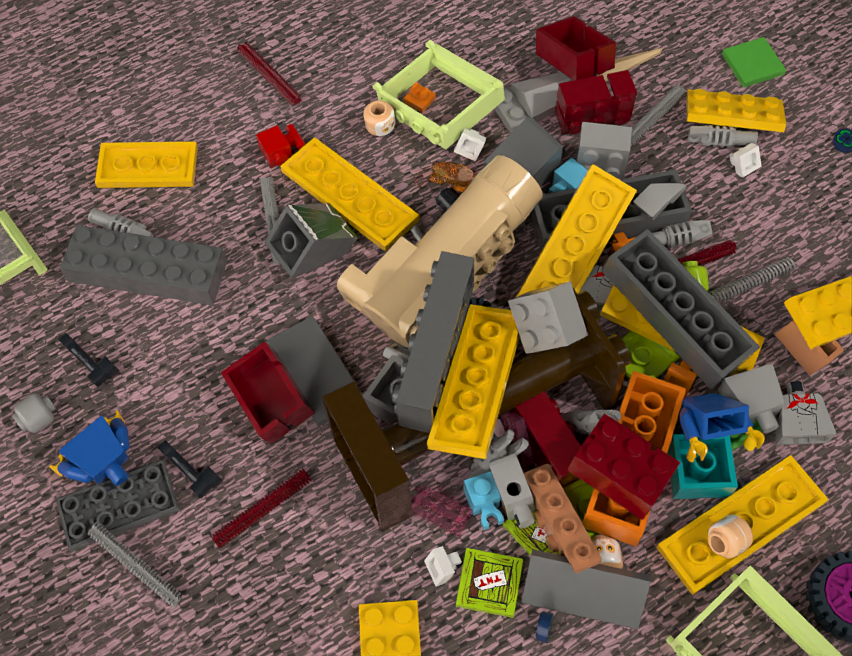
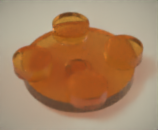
[429,161,475,192]

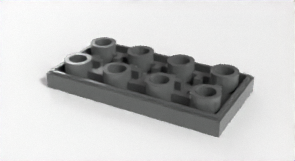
[267,316,363,427]
[56,459,180,552]
[521,549,651,629]

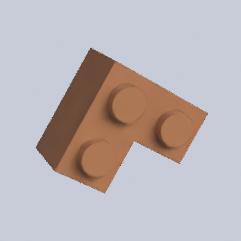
[775,319,844,376]

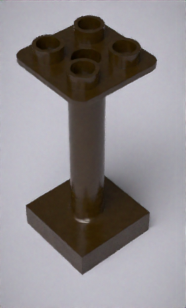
[322,287,631,532]

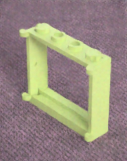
[373,40,505,149]
[666,566,843,656]

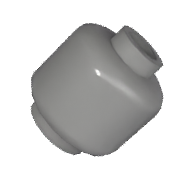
[12,393,56,433]

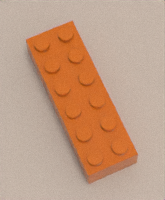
[582,371,686,547]

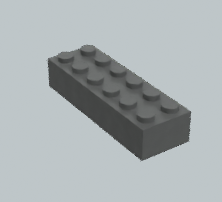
[529,169,692,252]
[60,225,227,306]
[602,229,760,389]
[392,251,475,433]

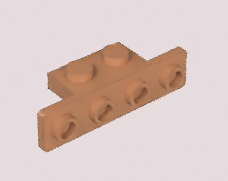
[524,464,602,573]

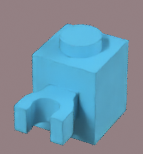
[549,158,587,193]
[463,472,504,530]

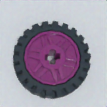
[806,551,852,643]

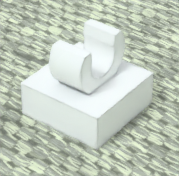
[454,128,486,161]
[729,143,762,177]
[424,546,462,587]

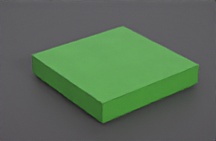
[722,37,786,88]

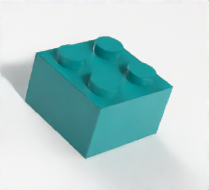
[667,434,738,499]

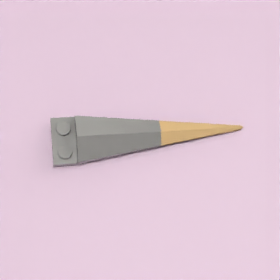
[494,48,663,133]

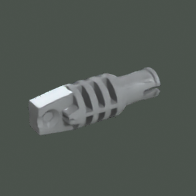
[688,125,758,148]
[88,208,153,237]
[652,220,713,248]

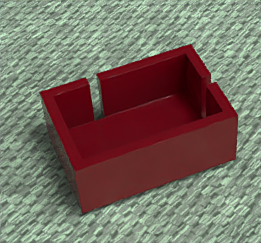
[536,16,616,80]
[555,70,637,135]
[220,342,315,444]
[513,391,583,488]
[568,413,680,520]

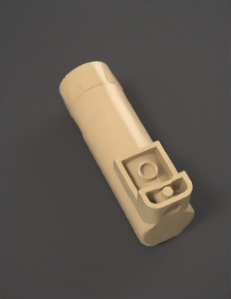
[337,155,543,347]

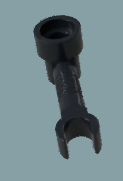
[58,333,120,387]
[157,440,223,499]

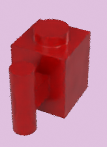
[256,124,306,168]

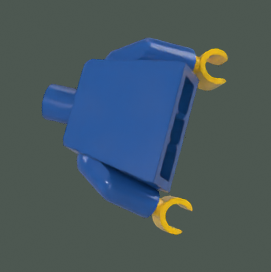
[679,393,765,462]
[49,410,130,486]

